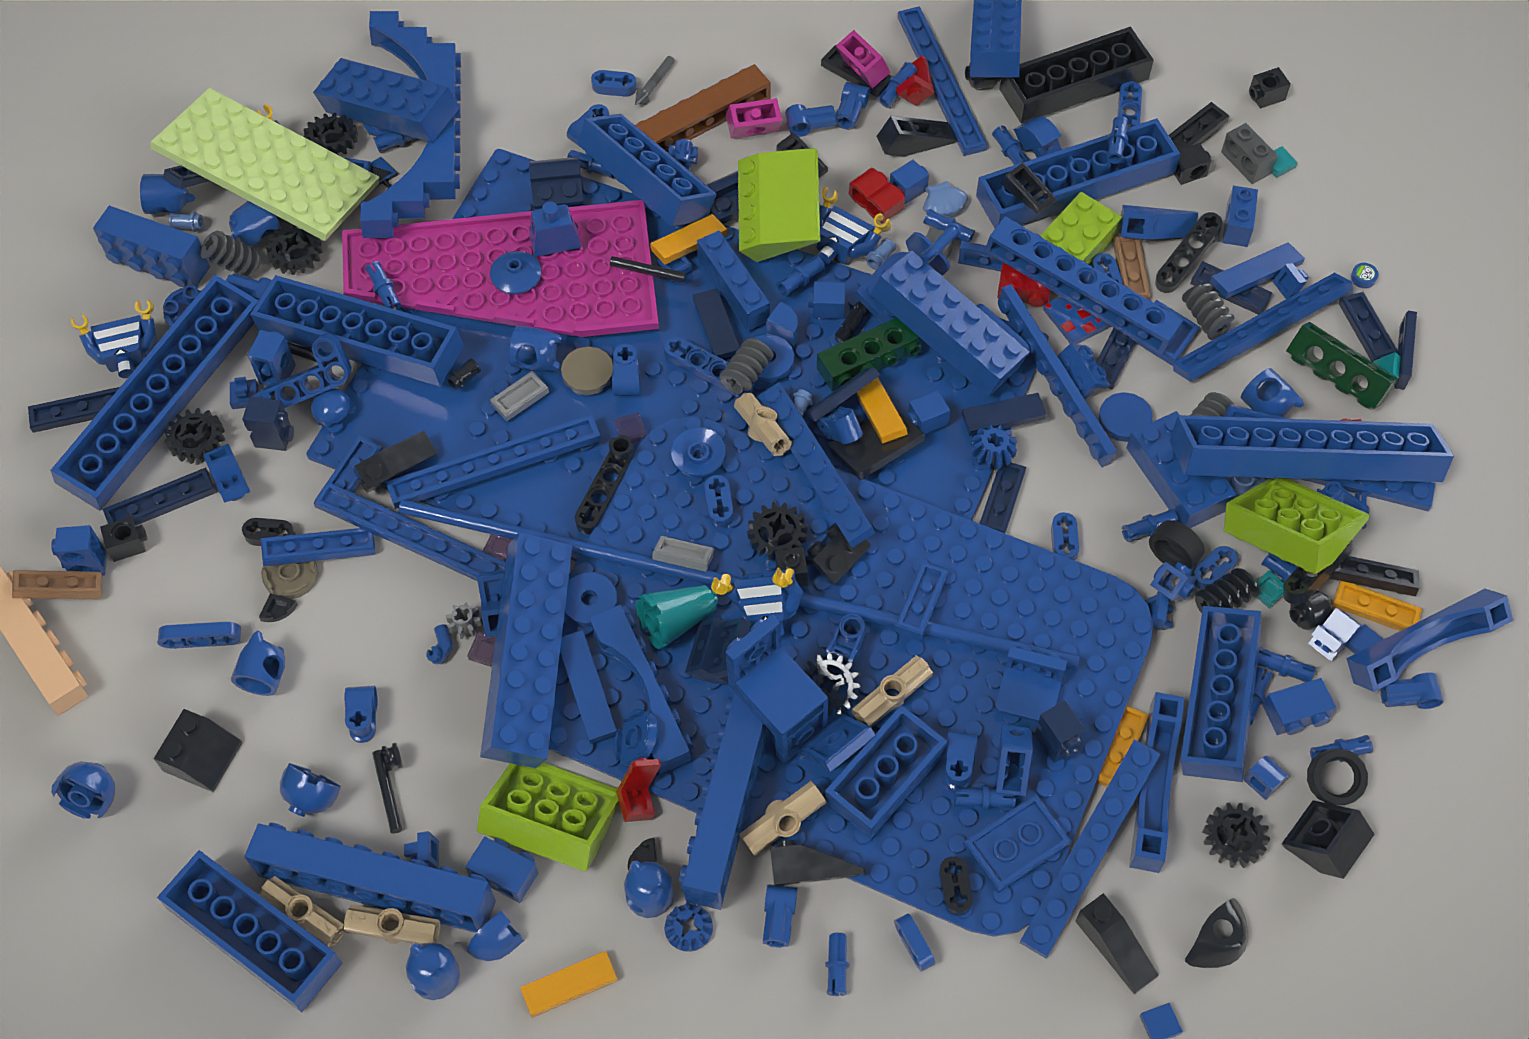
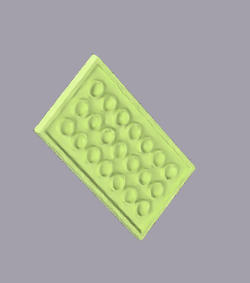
[151,88,379,241]

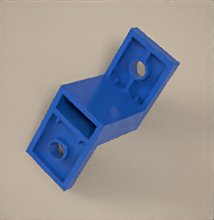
[725,615,828,765]

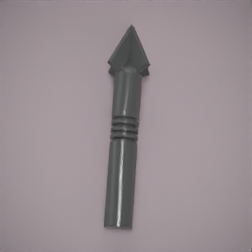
[635,56,675,105]

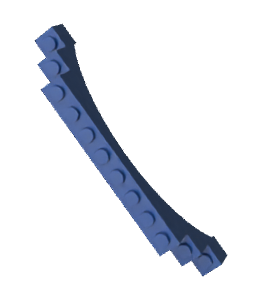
[360,11,461,238]

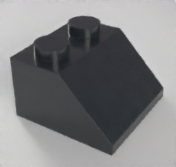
[153,709,243,792]
[1281,800,1375,879]

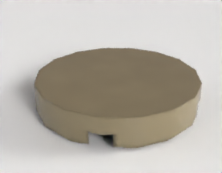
[561,346,613,395]
[261,561,318,599]

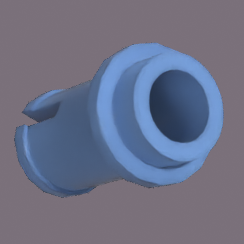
[169,212,204,232]
[866,238,896,270]
[792,389,813,418]

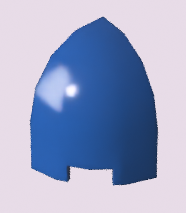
[467,911,524,961]

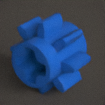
[668,139,698,169]

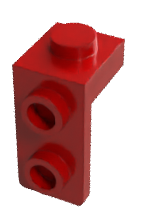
[896,56,934,106]
[616,758,661,822]

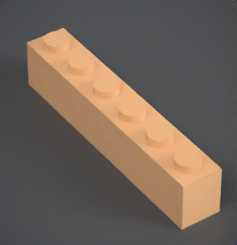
[0,566,89,716]

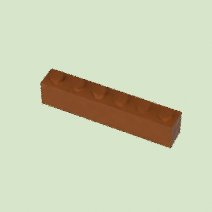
[635,64,771,152]

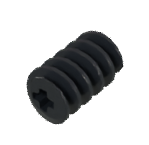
[1195,568,1260,613]

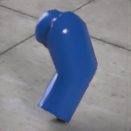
[426,624,454,664]

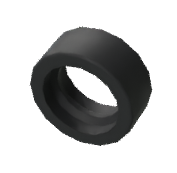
[1149,520,1205,569]
[1307,749,1368,805]

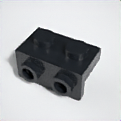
[805,522,871,584]

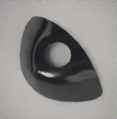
[1185,898,1248,968]

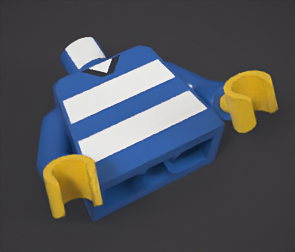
[816,187,891,264]
[71,300,157,378]
[711,568,803,636]

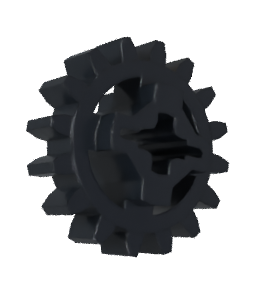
[303,113,358,155]
[265,225,323,275]
[164,408,225,464]
[747,502,807,561]
[803,653,862,716]
[1202,802,1270,868]

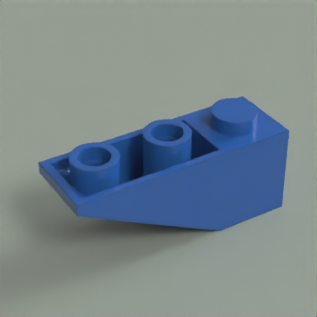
[1119,205,1198,239]

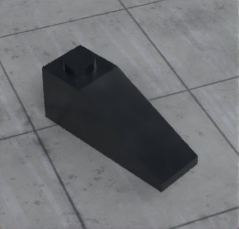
[876,116,957,156]
[353,430,438,493]
[770,840,866,886]
[1075,893,1159,994]

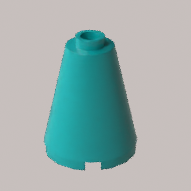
[636,585,718,649]

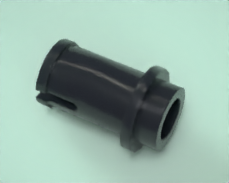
[446,358,481,390]

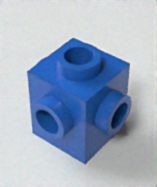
[1150,561,1197,603]

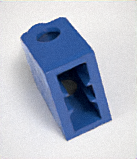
[529,202,582,257]
[996,725,1033,796]

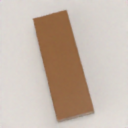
[1113,236,1151,300]
[12,570,102,599]

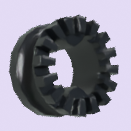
[382,742,403,771]

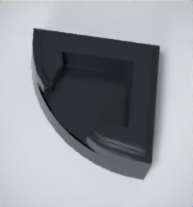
[259,593,298,622]
[628,837,657,871]

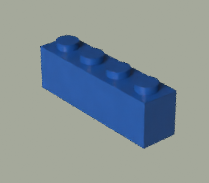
[697,230,770,331]

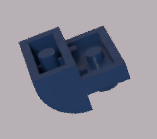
[529,156,584,209]
[706,170,739,224]
[685,617,751,684]

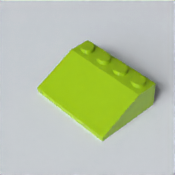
[738,148,820,262]
[1224,478,1370,574]
[477,762,619,872]

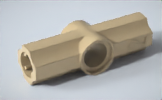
[734,393,792,456]
[852,655,933,727]
[739,781,827,856]
[259,876,344,948]
[344,905,440,944]

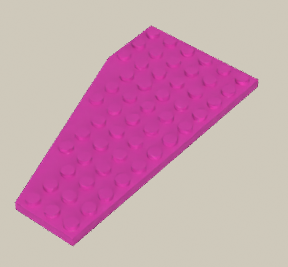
[342,200,659,337]

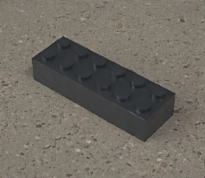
[999,26,1154,123]

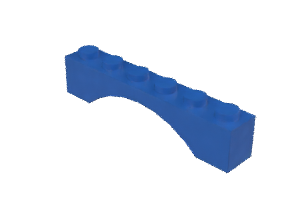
[1346,588,1514,692]
[589,604,694,775]
[1129,692,1185,873]

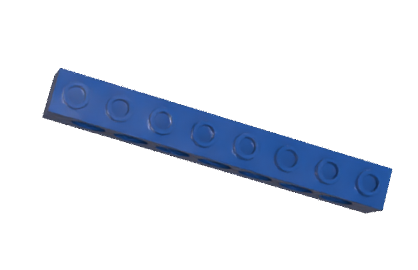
[985,216,1183,356]

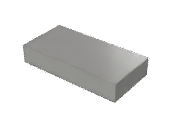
[490,371,549,421]
[652,536,714,572]

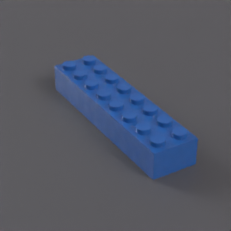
[976,118,1180,228]
[250,275,464,387]
[480,532,572,769]
[679,692,768,910]
[244,823,496,933]

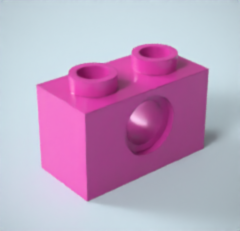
[836,30,891,88]
[726,98,782,139]

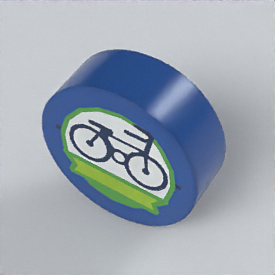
[1351,263,1379,288]

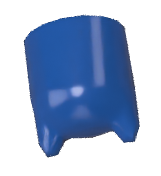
[140,174,195,214]
[229,201,280,246]
[509,325,562,371]
[1240,368,1304,417]
[231,630,285,696]
[624,860,674,918]
[406,942,460,1000]

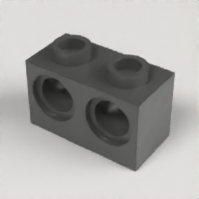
[1221,123,1278,184]

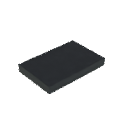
[828,408,925,480]

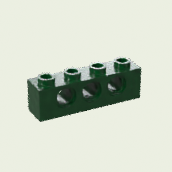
[816,317,923,391]
[1286,322,1399,409]

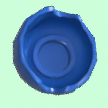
[311,388,350,427]

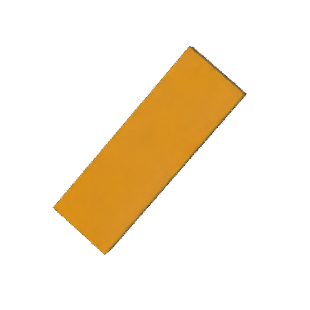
[650,214,727,265]
[855,377,908,444]
[1332,581,1423,631]
[1096,705,1149,787]
[520,951,618,1018]

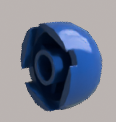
[51,761,115,819]
[280,763,341,817]

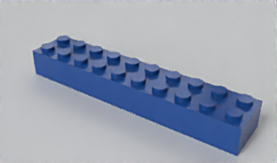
[50,274,258,511]
[1169,415,1454,483]

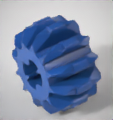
[971,424,1017,471]

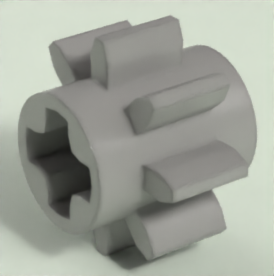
[446,602,482,639]

